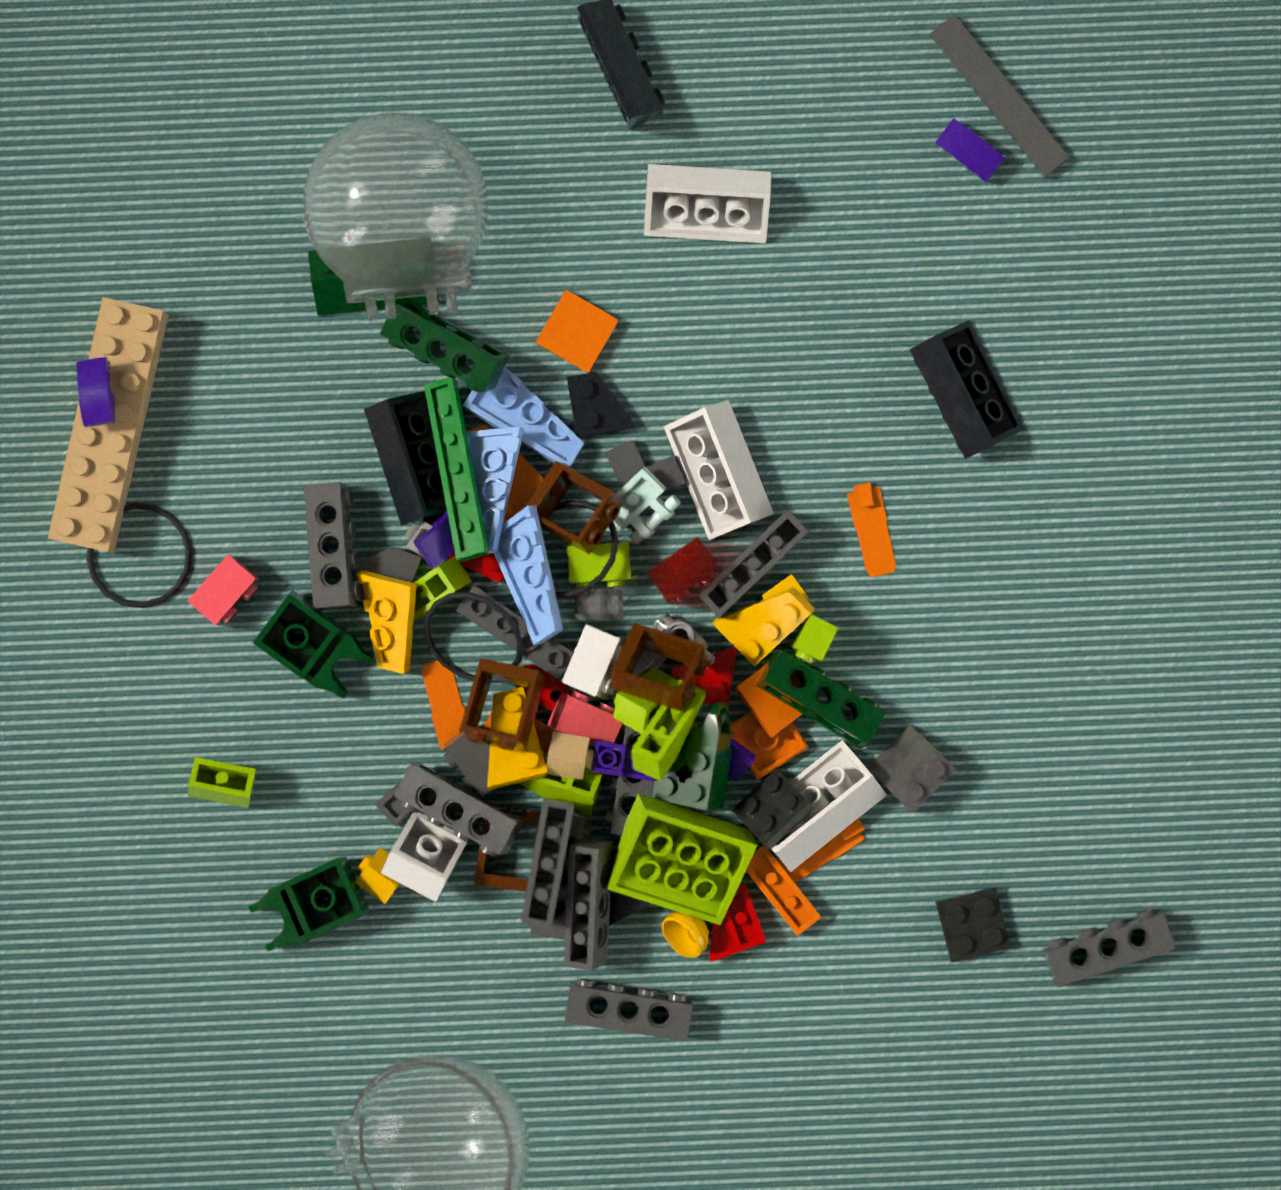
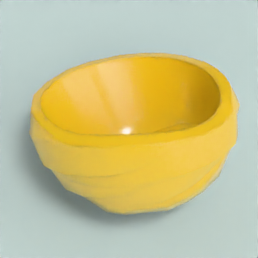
[661,911,709,958]

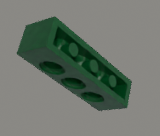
[380,298,510,393]
[756,649,886,749]

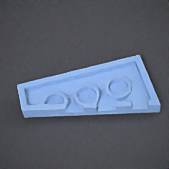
[462,367,584,468]
[467,426,524,553]
[494,505,563,645]

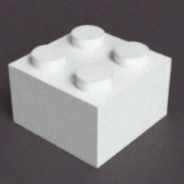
[562,625,625,700]
[381,812,467,902]

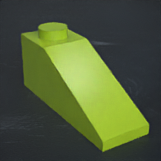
[414,556,472,622]
[632,679,706,781]
[520,755,603,818]

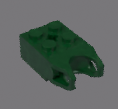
[253,589,374,699]
[652,701,732,811]
[248,856,371,952]

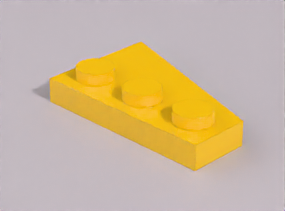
[357,570,416,674]
[712,587,815,667]
[487,687,548,791]

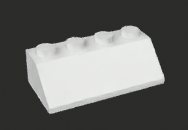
[644,164,771,243]
[664,400,774,540]
[772,740,887,872]

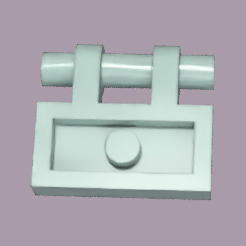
[613,466,681,545]

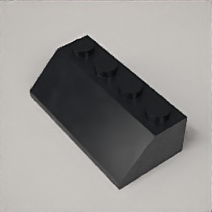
[577,0,665,130]
[910,320,1025,459]
[364,391,447,526]

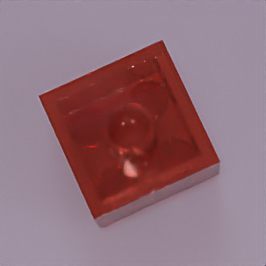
[646,537,719,605]

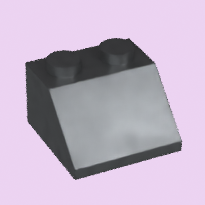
[866,725,957,813]

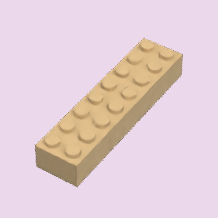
[47,297,169,553]

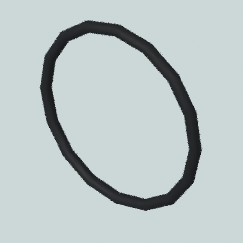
[554,500,619,598]
[86,503,192,608]
[424,592,523,682]

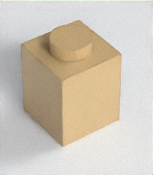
[547,731,594,780]

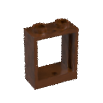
[524,461,623,554]
[611,623,708,712]
[460,658,546,751]
[474,805,541,892]

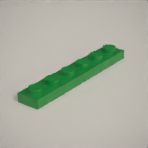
[424,377,489,562]

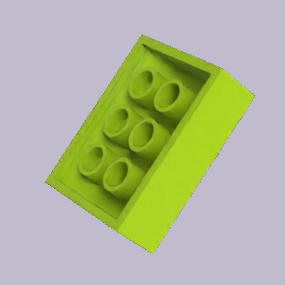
[607,793,757,925]

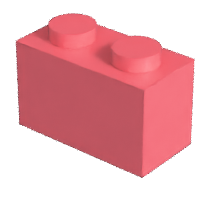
[188,554,260,626]
[547,690,622,747]

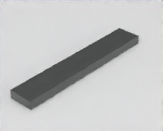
[930,14,1069,178]

